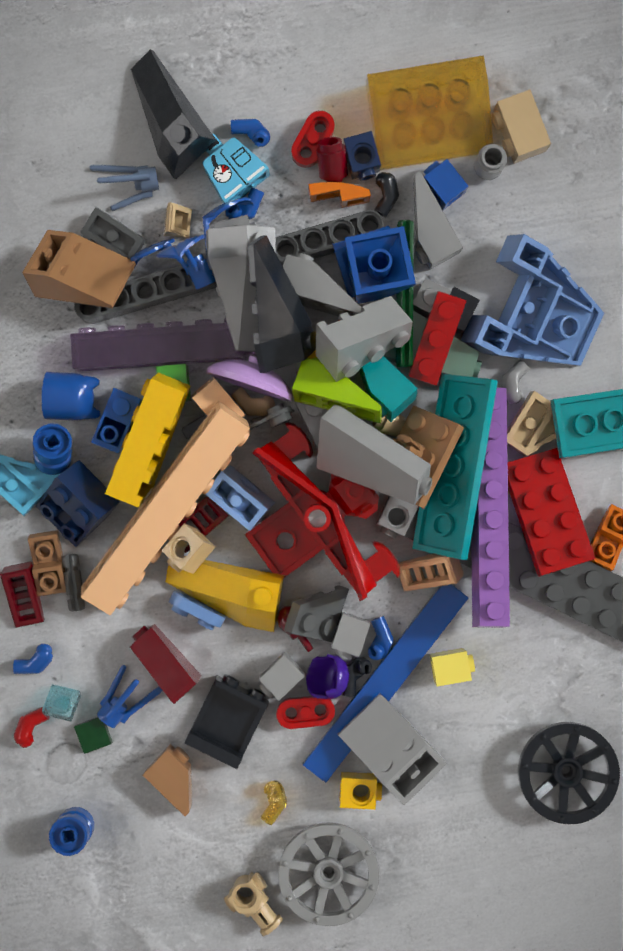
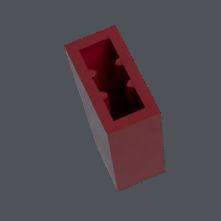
[130,624,202,704]

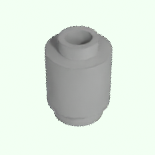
[474,144,507,180]

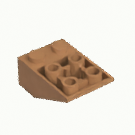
[22,230,136,308]

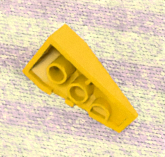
[165,556,285,632]

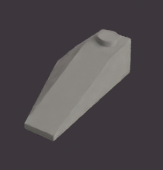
[206,225,276,352]

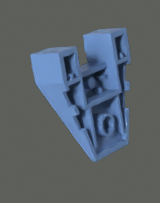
[460,234,604,366]

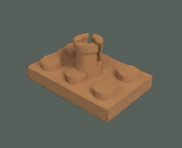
[393,405,464,509]

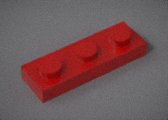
[408,291,467,386]

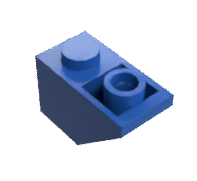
[91,388,142,454]

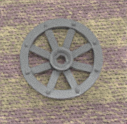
[278,822,379,926]

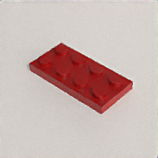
[508,448,596,577]

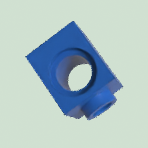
[424,159,469,210]

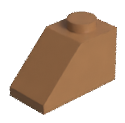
[142,744,192,816]

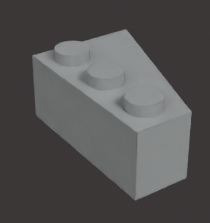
[316,296,413,382]

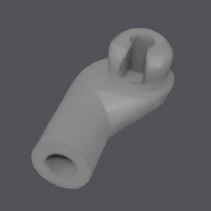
[501,360,530,404]

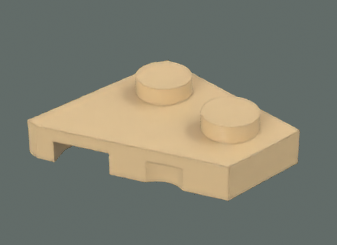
[507,391,556,456]

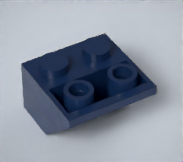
[36,460,120,547]

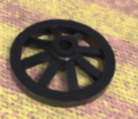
[518,722,620,825]

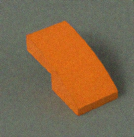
[308,182,371,208]

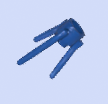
[97,665,163,728]

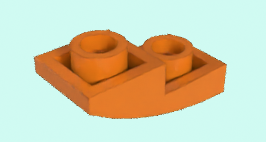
[590,504,623,571]

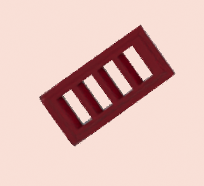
[178,496,230,553]
[0,561,45,628]

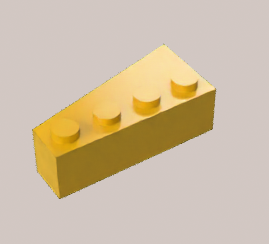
[105,372,191,508]

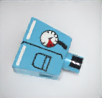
[202,134,270,204]

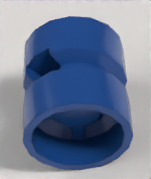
[33,424,72,475]
[49,807,95,856]

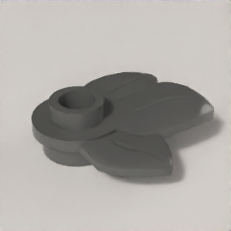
[249,403,295,430]

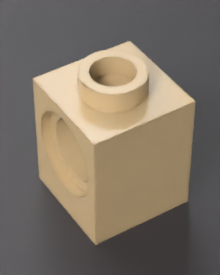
[161,523,216,574]

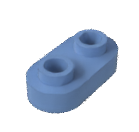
[169,591,226,630]

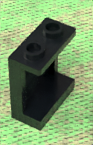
[184,674,269,769]

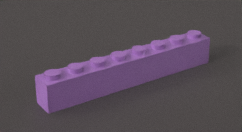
[471,388,510,628]

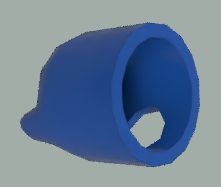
[42,372,101,421]

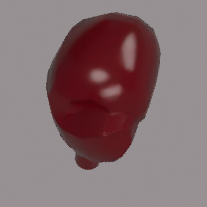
[276,606,314,652]

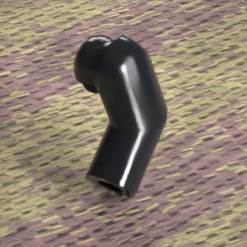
[374,172,399,218]
[341,657,372,697]

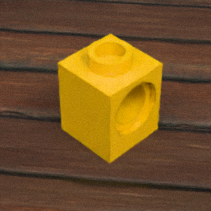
[339,772,382,810]

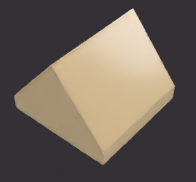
[164,202,192,238]

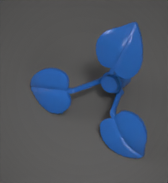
[130,197,254,290]

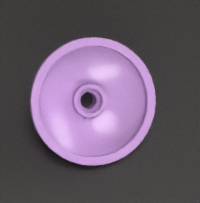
[206,356,293,402]

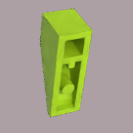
[292,358,382,424]

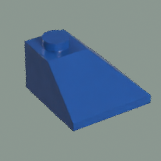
[345,226,416,304]

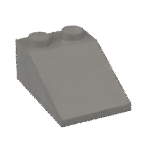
[283,253,362,317]

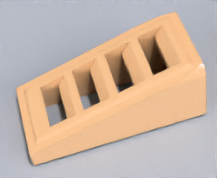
[399,554,463,592]

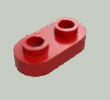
[291,111,335,168]
[276,696,335,729]

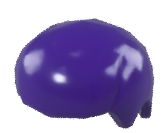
[306,654,350,700]

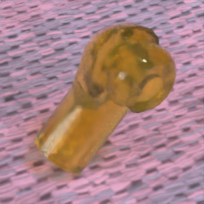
[261,781,287,825]

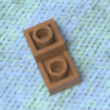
[28,530,66,596]

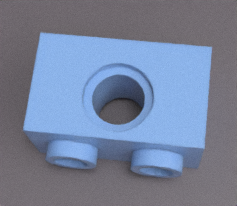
[206,465,276,531]

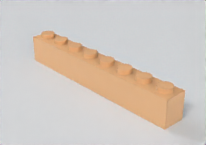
[80,401,250,615]

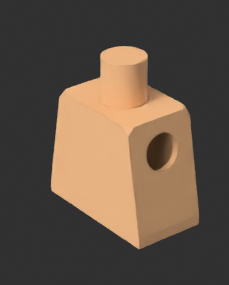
[191,377,251,432]

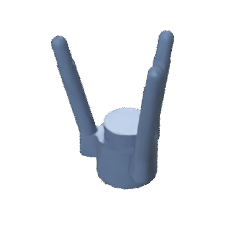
[90,165,159,211]

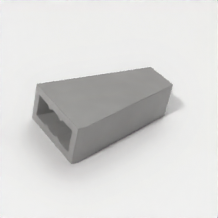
[316,404,432,505]

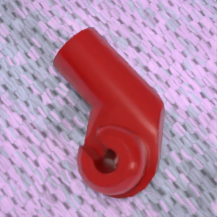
[14,706,50,748]

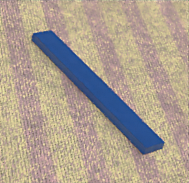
[303,584,469,783]

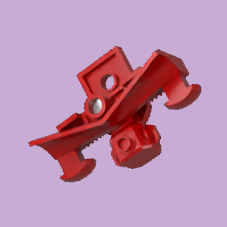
[245,422,400,601]

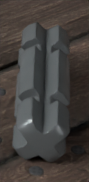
[62,554,85,612]

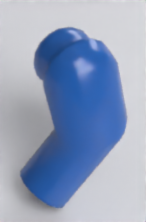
[231,119,270,147]
[225,188,264,219]
[368,616,394,660]
[13,644,53,674]

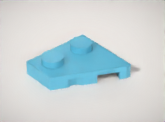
[0,455,61,516]

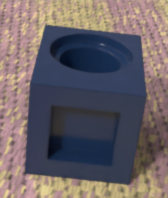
[343,131,381,181]

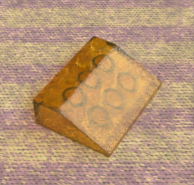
[366,55,493,170]

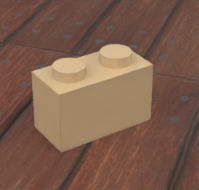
[492,89,551,164]

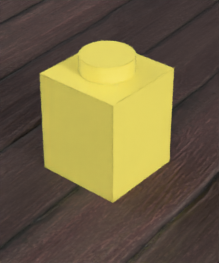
[429,648,475,687]

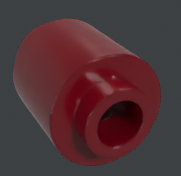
[316,137,348,182]

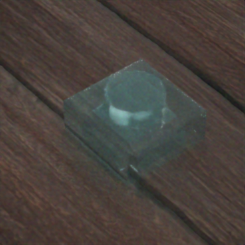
[42,684,81,722]

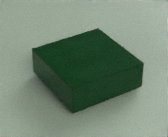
[74,717,113,754]

